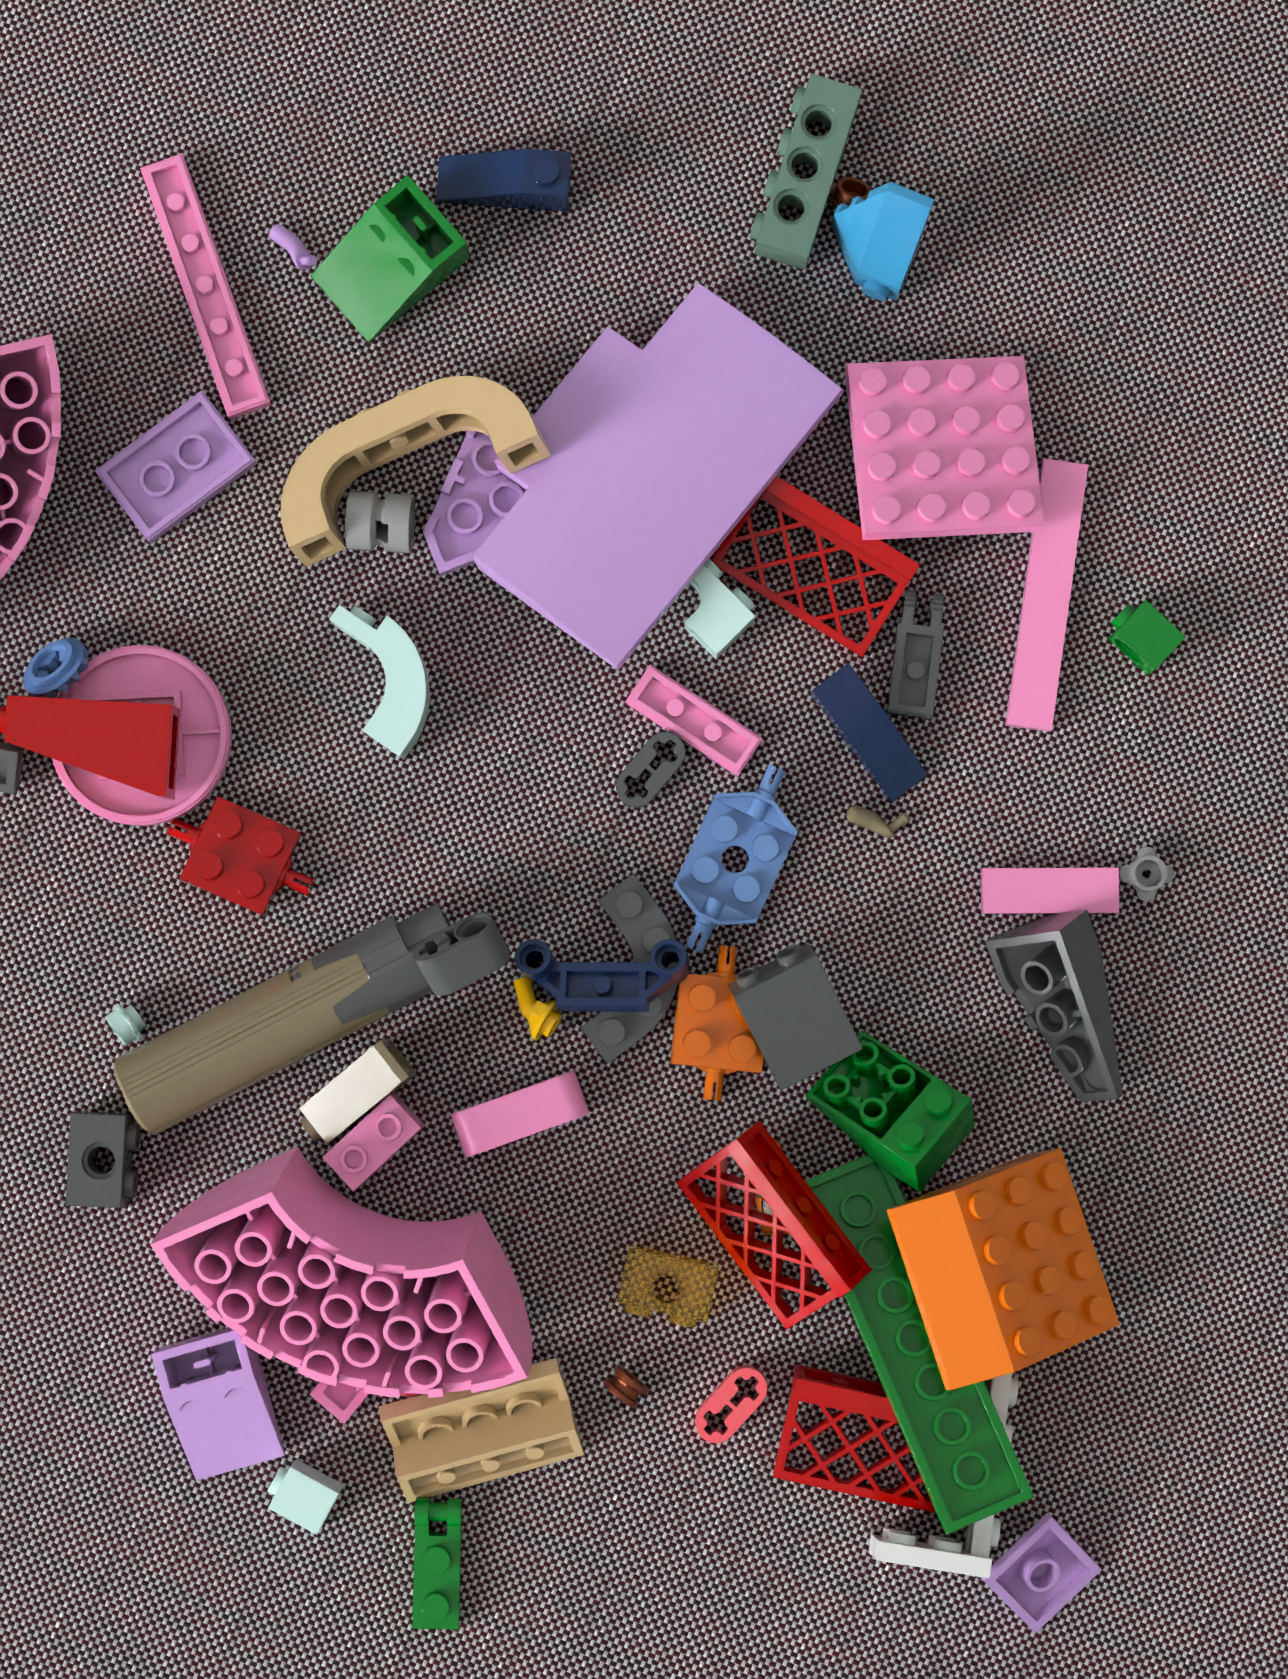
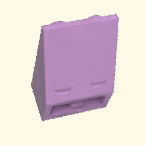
[151,1327,286,1481]

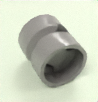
[345,490,415,553]

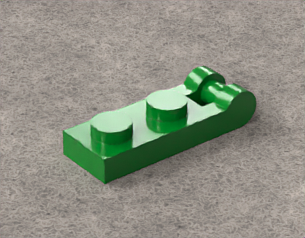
[412,1497,463,1630]

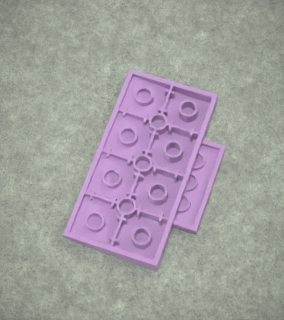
[472,283,843,670]

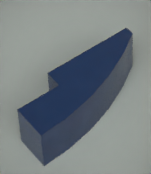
[810,663,928,803]

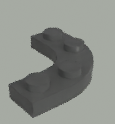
[580,873,678,1064]

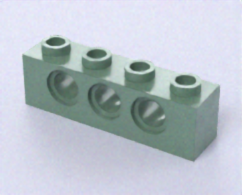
[750,73,862,270]

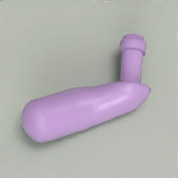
[269,224,317,270]

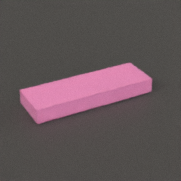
[625,664,763,777]
[981,867,1119,914]

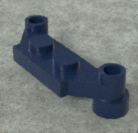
[515,939,689,1012]

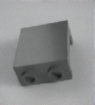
[727,944,863,1091]

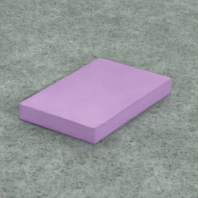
[95,390,258,544]

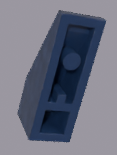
[436,149,572,212]

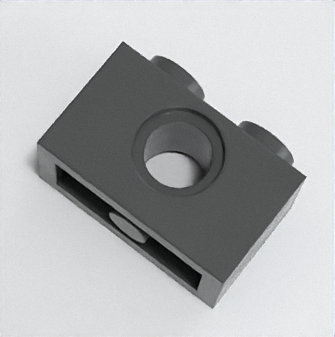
[65,1111,141,1208]

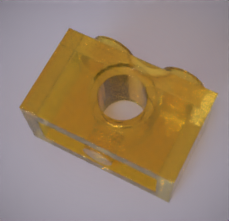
[617,1244,719,1327]

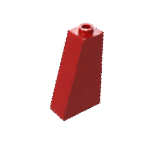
[0,695,181,799]

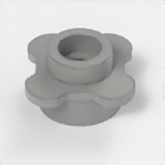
[1119,847,1174,901]

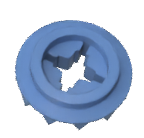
[23,638,89,698]

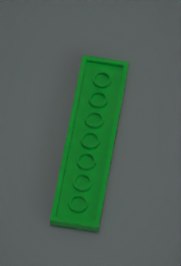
[805,1155,1034,1534]

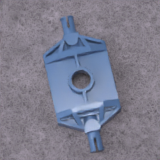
[673,764,798,954]

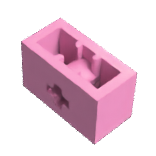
[322,1092,426,1191]

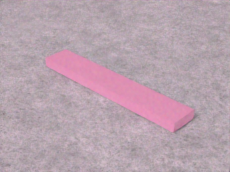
[140,153,272,420]
[1005,458,1088,732]

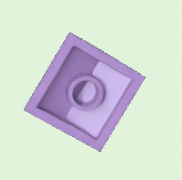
[981,1512,1102,1633]

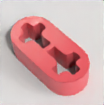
[695,1365,767,1444]

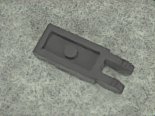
[886,589,944,719]

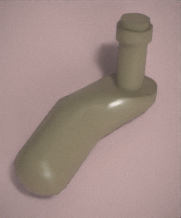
[847,805,911,838]

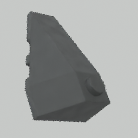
[985,910,1123,1102]

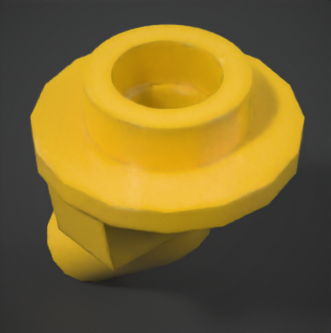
[514,977,563,1041]

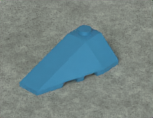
[831,181,935,301]

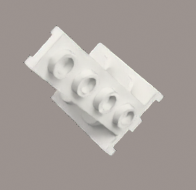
[868,1373,1019,1578]

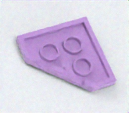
[423,431,526,577]

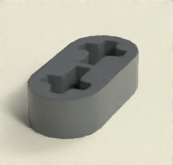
[616,732,685,808]

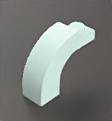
[329,605,430,760]

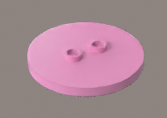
[52,645,232,826]

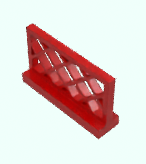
[711,476,920,657]
[676,1121,872,1330]
[773,1364,936,1513]

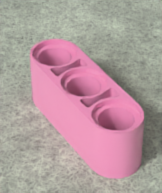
[450,1070,590,1158]

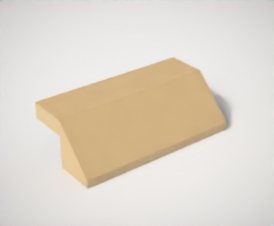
[379,1358,584,1503]

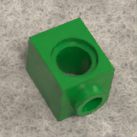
[1108,600,1186,675]

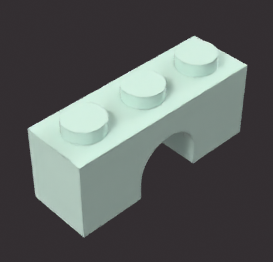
[684,559,755,659]

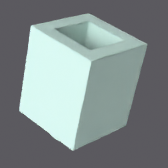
[267,1459,344,1535]

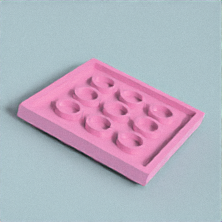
[845,356,1045,540]

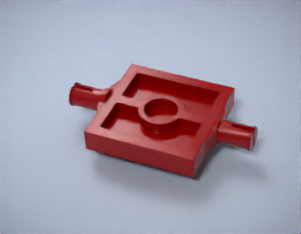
[167,796,315,916]

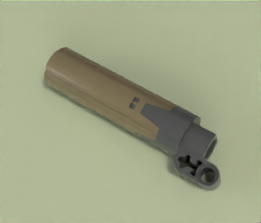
[114,902,511,1135]

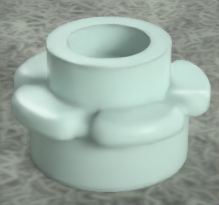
[105,1004,146,1046]

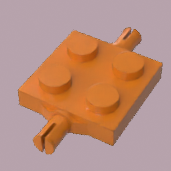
[670,945,763,1101]

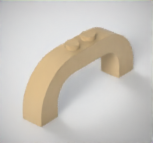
[280,376,551,567]

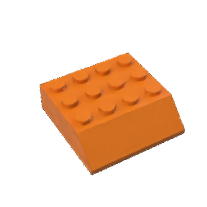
[887,1148,1120,1390]

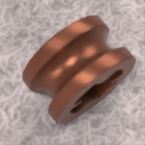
[603,1364,649,1409]

